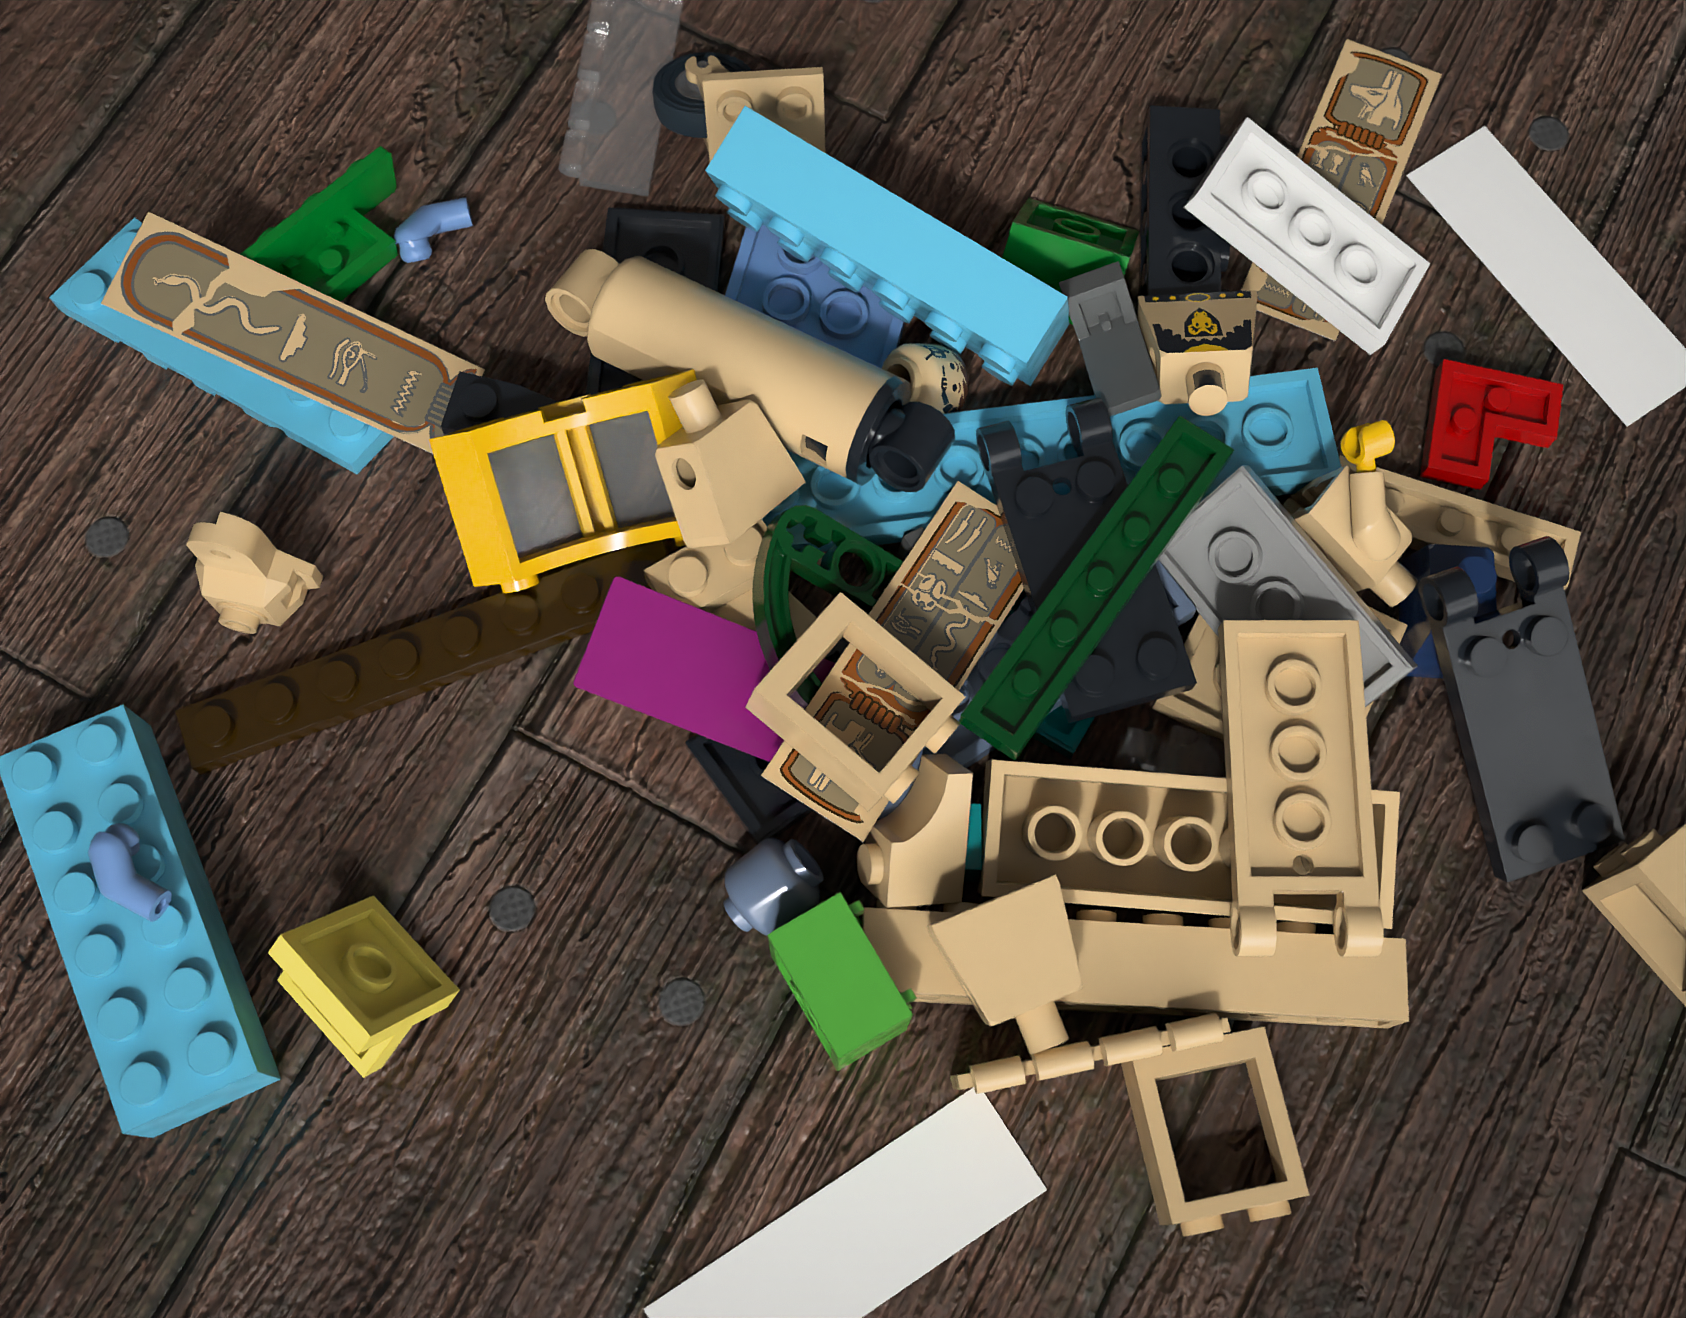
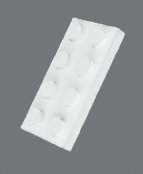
[1184,117,1430,355]

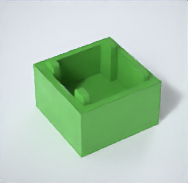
[767,892,917,1072]

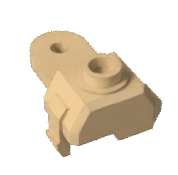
[187,512,323,634]

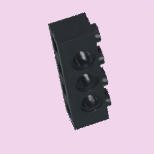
[1139,105,1230,296]

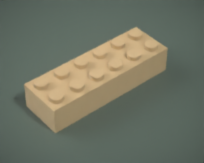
[977,760,1400,929]

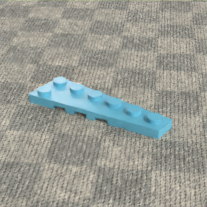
[49,217,394,474]

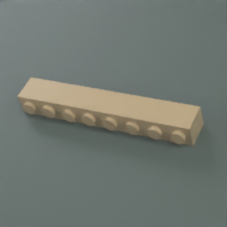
[861,900,1409,1029]

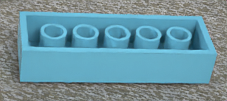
[705,106,1069,386]
[0,705,281,1138]

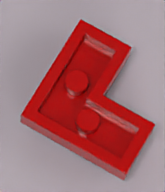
[1420,359,1564,490]

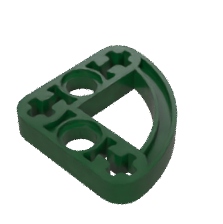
[752,505,903,710]

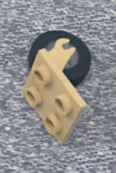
[652,52,825,162]

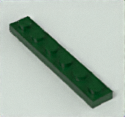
[959,415,1234,761]

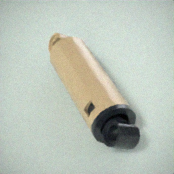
[545,249,955,492]

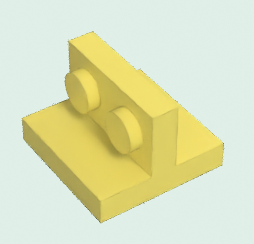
[268,896,460,1078]

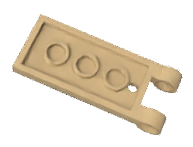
[1218,620,1384,957]

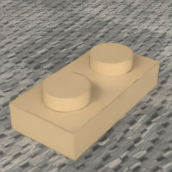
[643,519,767,613]

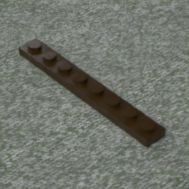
[175,540,668,775]

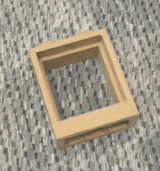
[746,592,965,811]
[1582,824,1686,1007]
[1121,1027,1309,1236]

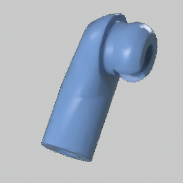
[88,823,172,922]

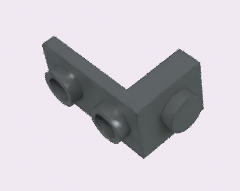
[1059,261,1162,417]

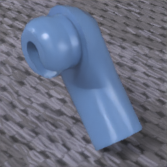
[394,197,473,263]

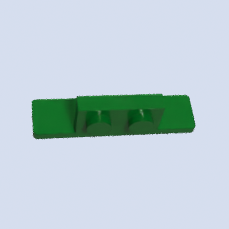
[240,146,398,302]

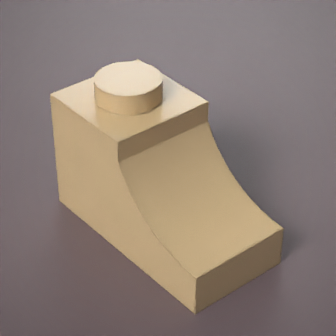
[857,754,973,908]

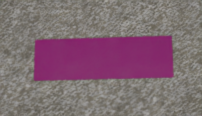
[573,576,836,762]

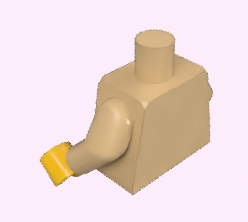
[1282,420,1418,607]

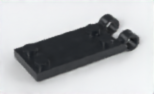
[976,397,1197,724]
[1419,536,1625,883]

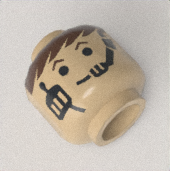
[881,343,969,414]

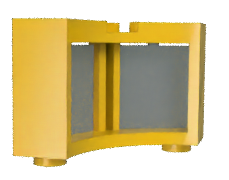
[429,369,697,593]

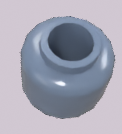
[723,837,824,936]

